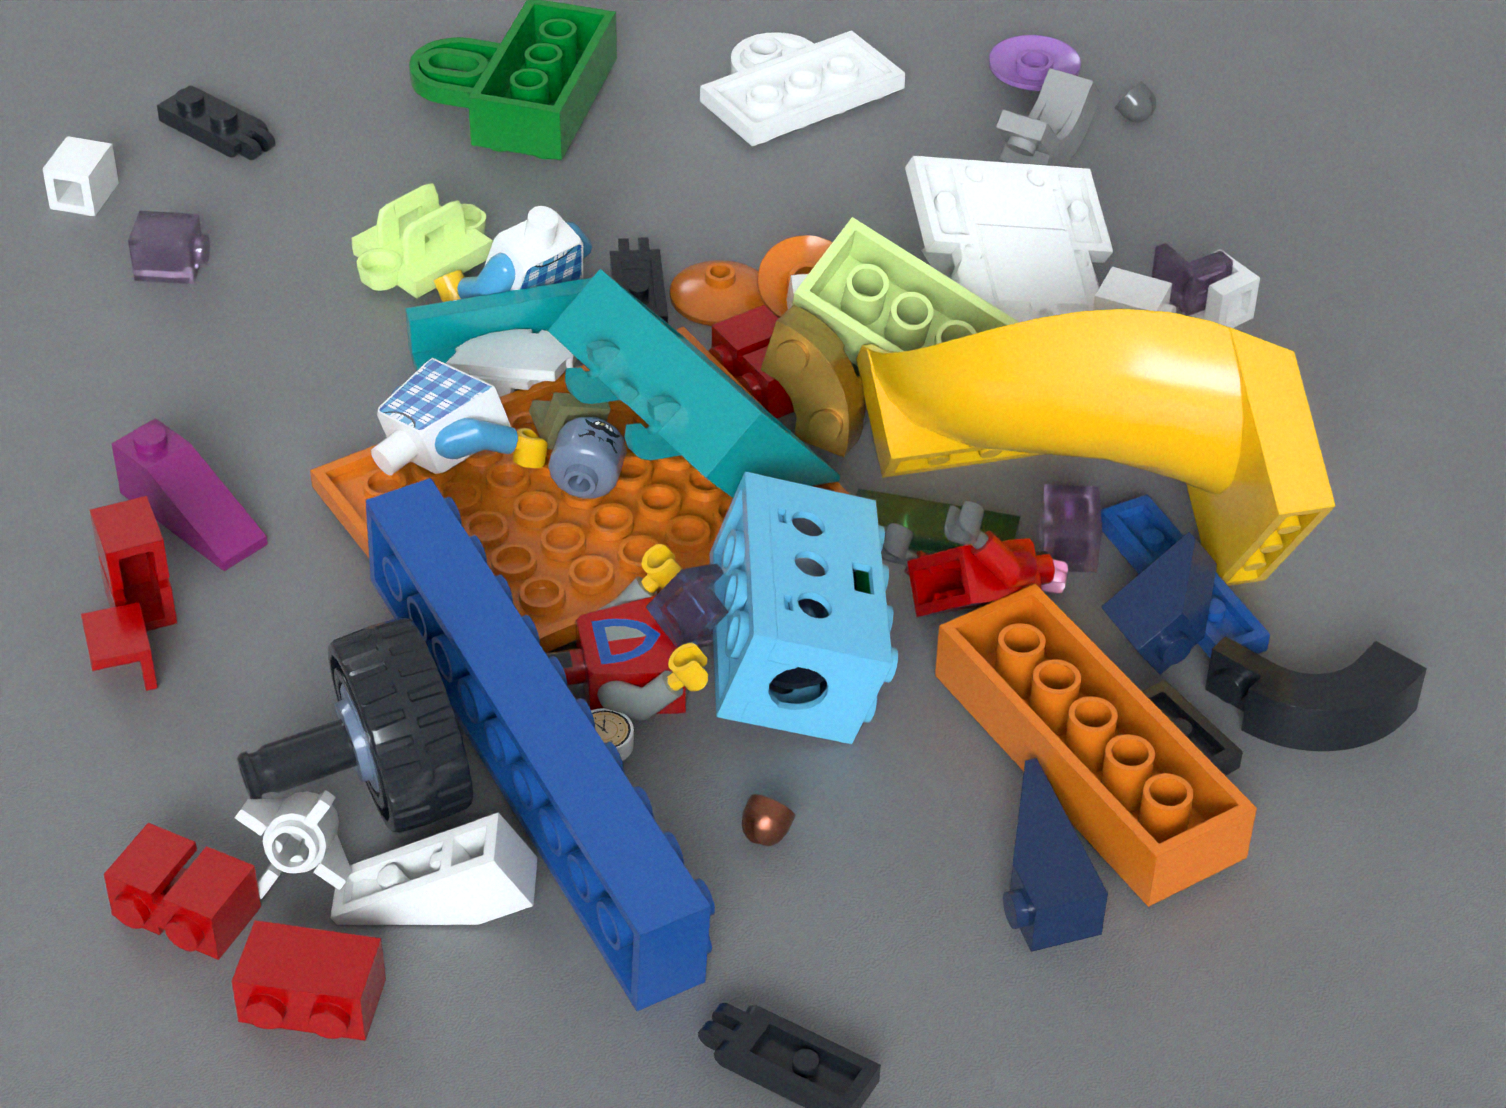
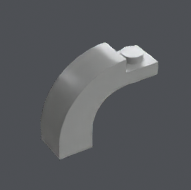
[996,68,1102,167]

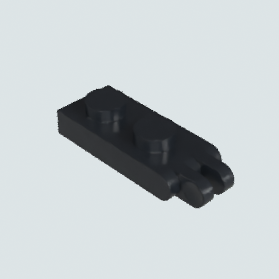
[157,85,275,160]
[609,237,668,323]
[698,1003,881,1108]

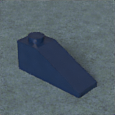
[1003,758,1108,952]

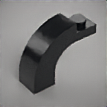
[1205,636,1427,751]

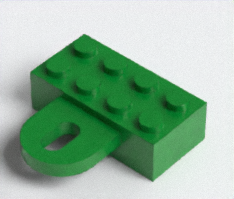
[409,0,617,160]

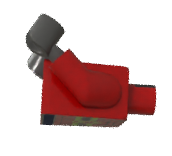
[881,501,1055,617]

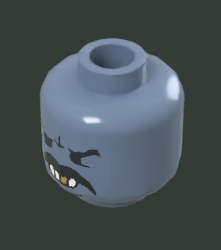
[548,417,627,499]

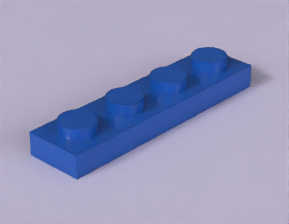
[1098,494,1270,658]

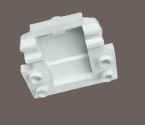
[905,156,1113,322]

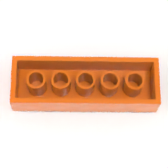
[935,584,1257,907]

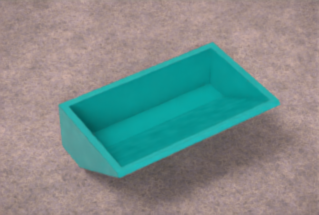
[548,269,840,498]

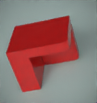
[81,602,158,691]

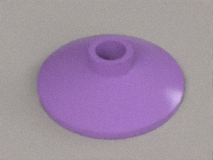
[989,35,1081,91]

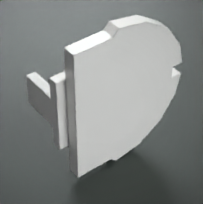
[446,329,577,397]

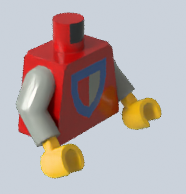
[546,544,708,721]

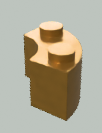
[761,305,865,458]

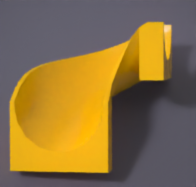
[856,309,1336,586]

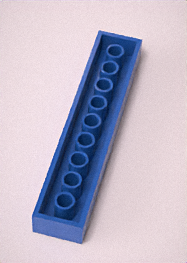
[366,478,715,1011]

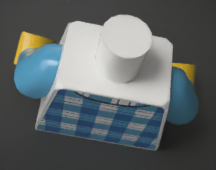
[434,206,592,302]
[371,358,548,476]

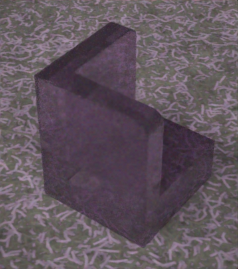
[1151,243,1233,316]
[646,563,729,648]

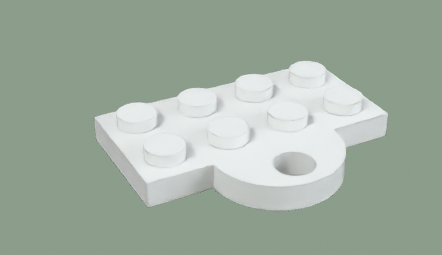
[700,30,905,146]

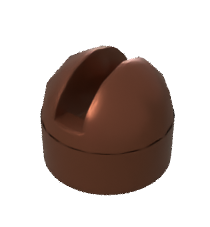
[741,794,795,846]

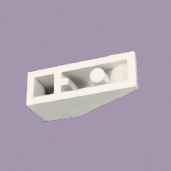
[330,812,538,925]

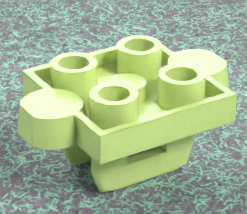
[351,183,493,298]

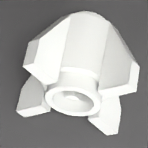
[235,790,352,899]

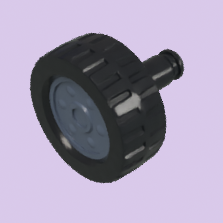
[237,617,473,833]

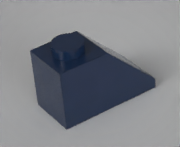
[1101,532,1217,675]

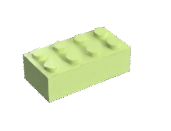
[791,217,1019,366]

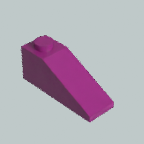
[111,418,268,571]

